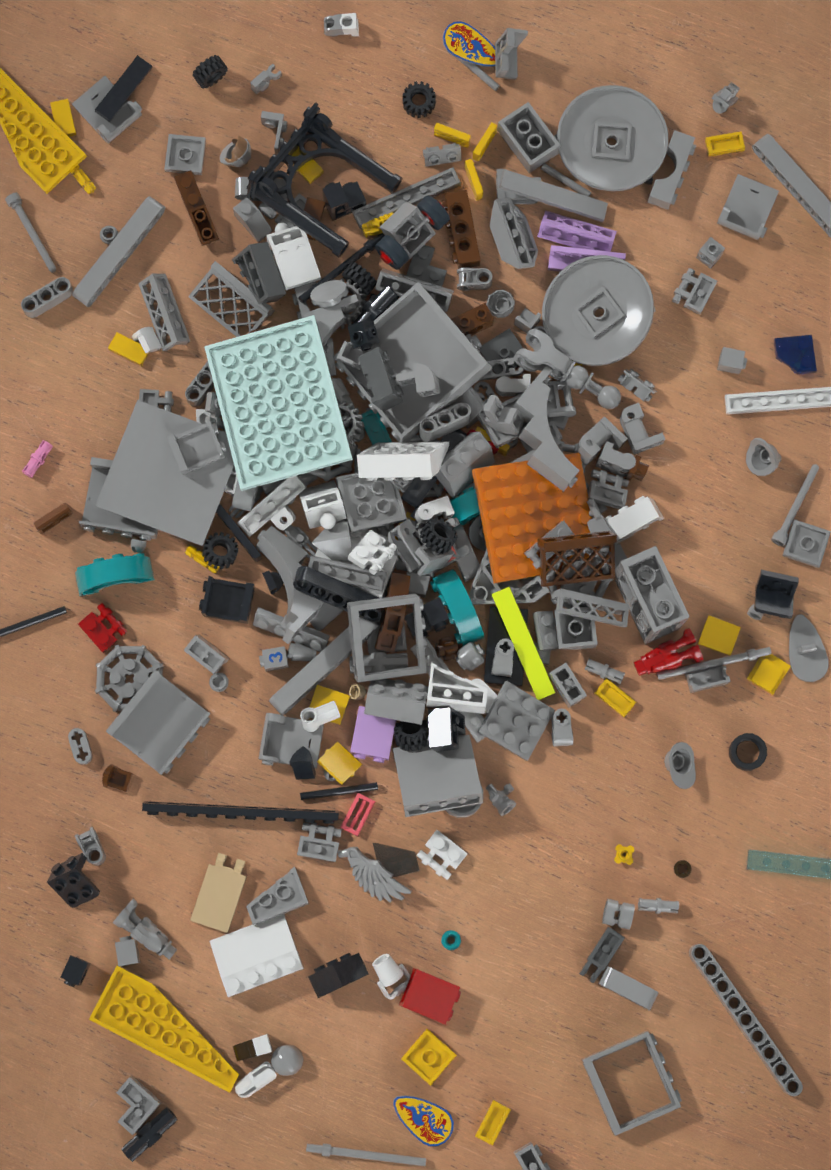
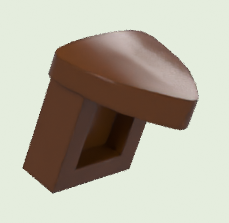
[102,764,133,792]

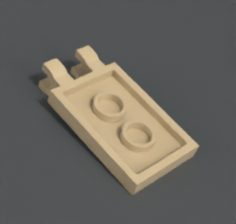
[190,853,247,933]

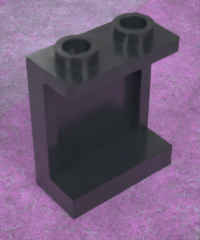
[199,576,255,624]

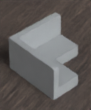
[495,28,528,80]
[415,528,454,576]
[116,1076,162,1135]

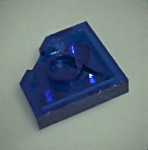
[773,335,817,374]

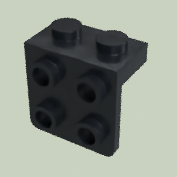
[754,569,799,619]
[47,853,100,908]

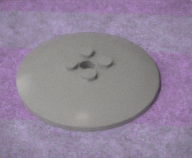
[557,85,668,191]
[542,255,654,366]

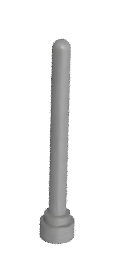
[5,192,56,273]
[771,464,819,547]

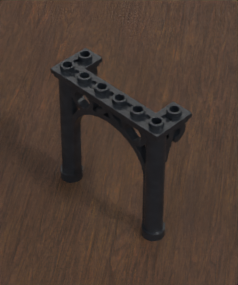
[246,102,403,258]

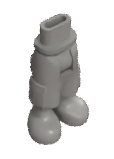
[113,898,177,959]

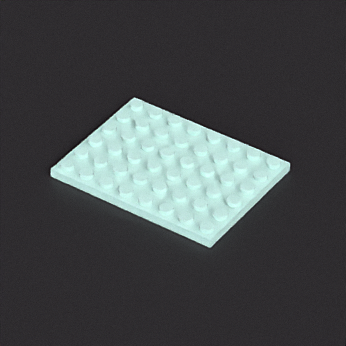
[204,315,353,491]

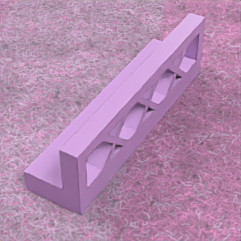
[537,211,617,252]
[548,245,626,272]

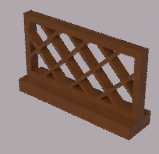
[537,531,617,587]

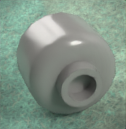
[456,642,485,671]

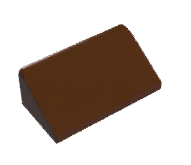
[34,503,73,534]

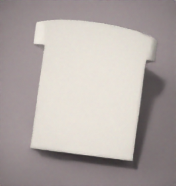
[132,327,162,353]

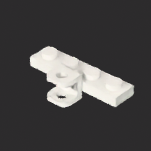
[237,476,307,537]

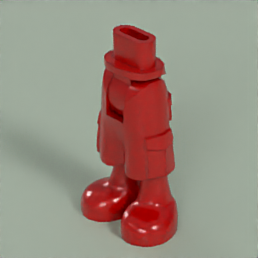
[633,628,703,676]

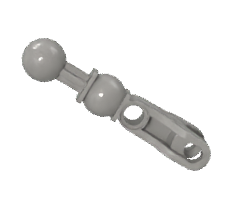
[514,329,621,409]

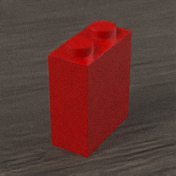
[399,968,461,1025]

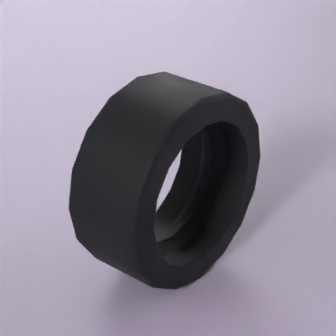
[729,733,767,771]

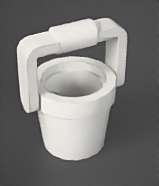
[372,954,410,1000]

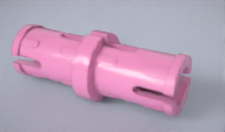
[22,440,53,478]

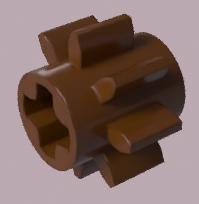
[435,637,458,661]

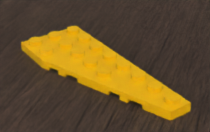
[0,68,87,194]
[89,965,240,1093]

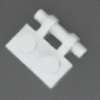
[348,530,397,575]
[417,830,467,880]

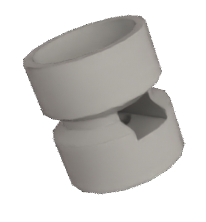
[602,899,635,930]

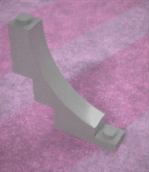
[303,294,359,347]
[513,366,579,492]
[256,526,324,644]

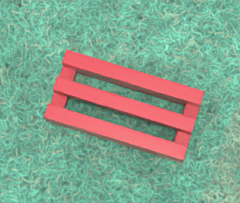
[340,793,375,837]

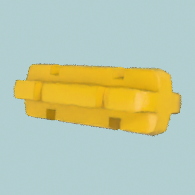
[70,165,96,194]
[185,545,220,573]

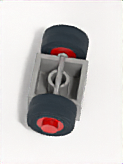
[375,195,450,270]

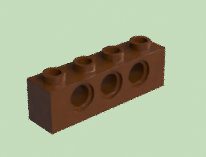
[442,190,481,269]
[451,303,494,336]

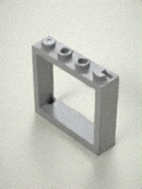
[347,594,429,682]
[581,1031,682,1136]

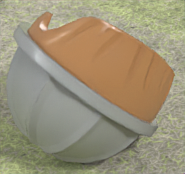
[220,136,251,167]

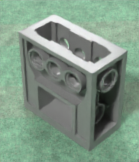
[614,546,690,644]

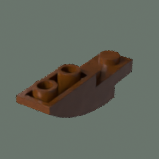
[174,170,219,246]
[375,572,411,653]

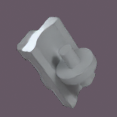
[712,82,740,113]

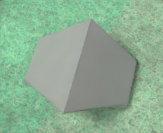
[312,522,352,562]

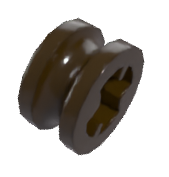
[674,860,692,878]

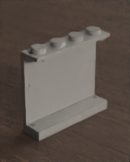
[79,457,158,541]
[106,670,210,775]
[393,735,483,817]

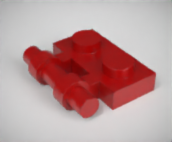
[78,603,128,653]

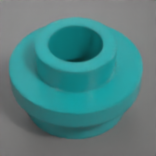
[441,930,461,950]

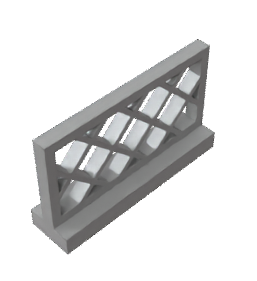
[188,261,275,337]

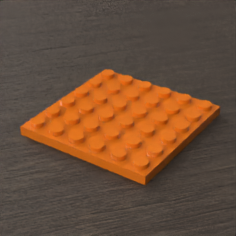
[472,453,599,584]

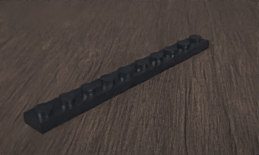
[142,801,339,824]

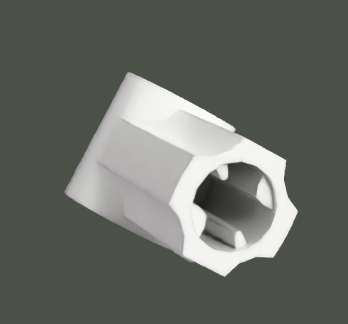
[300,701,340,732]

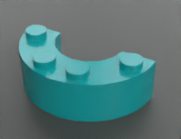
[448,487,480,526]
[75,553,155,596]
[430,569,484,646]

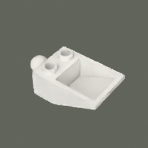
[266,223,321,290]
[299,480,347,529]

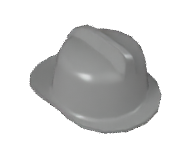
[664,742,696,789]

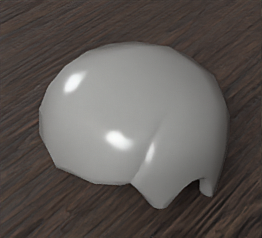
[486,290,515,318]
[271,1045,304,1076]

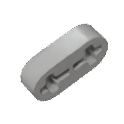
[68,728,92,765]

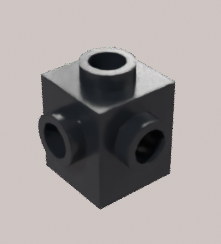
[348,321,379,351]

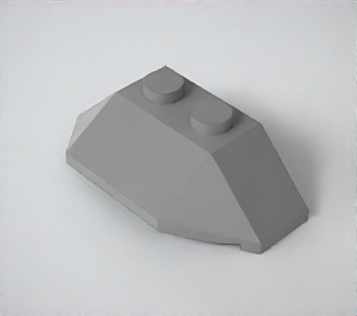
[490,198,538,269]

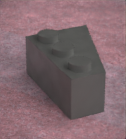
[232,242,286,304]
[358,347,404,412]

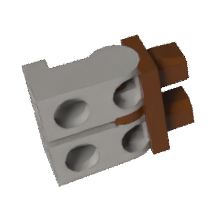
[596,441,649,481]

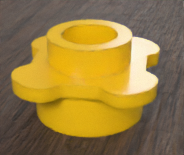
[614,844,634,865]

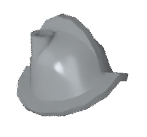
[746,438,782,476]

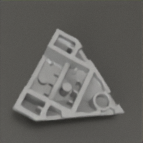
[469,549,550,605]

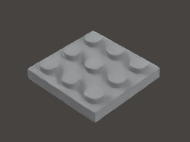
[336,473,407,534]
[478,681,555,761]

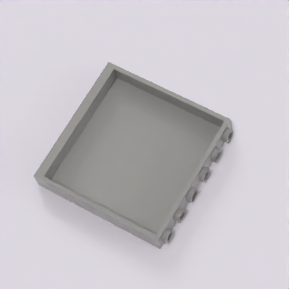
[333,282,492,442]

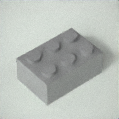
[497,102,561,173]
[364,679,429,725]

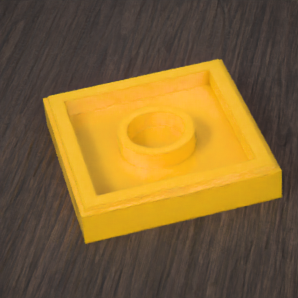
[401,1029,457,1086]

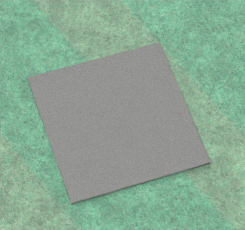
[95,400,234,546]

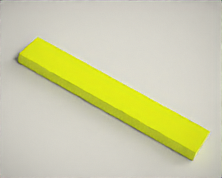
[491,586,556,700]

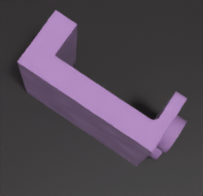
[350,706,396,763]

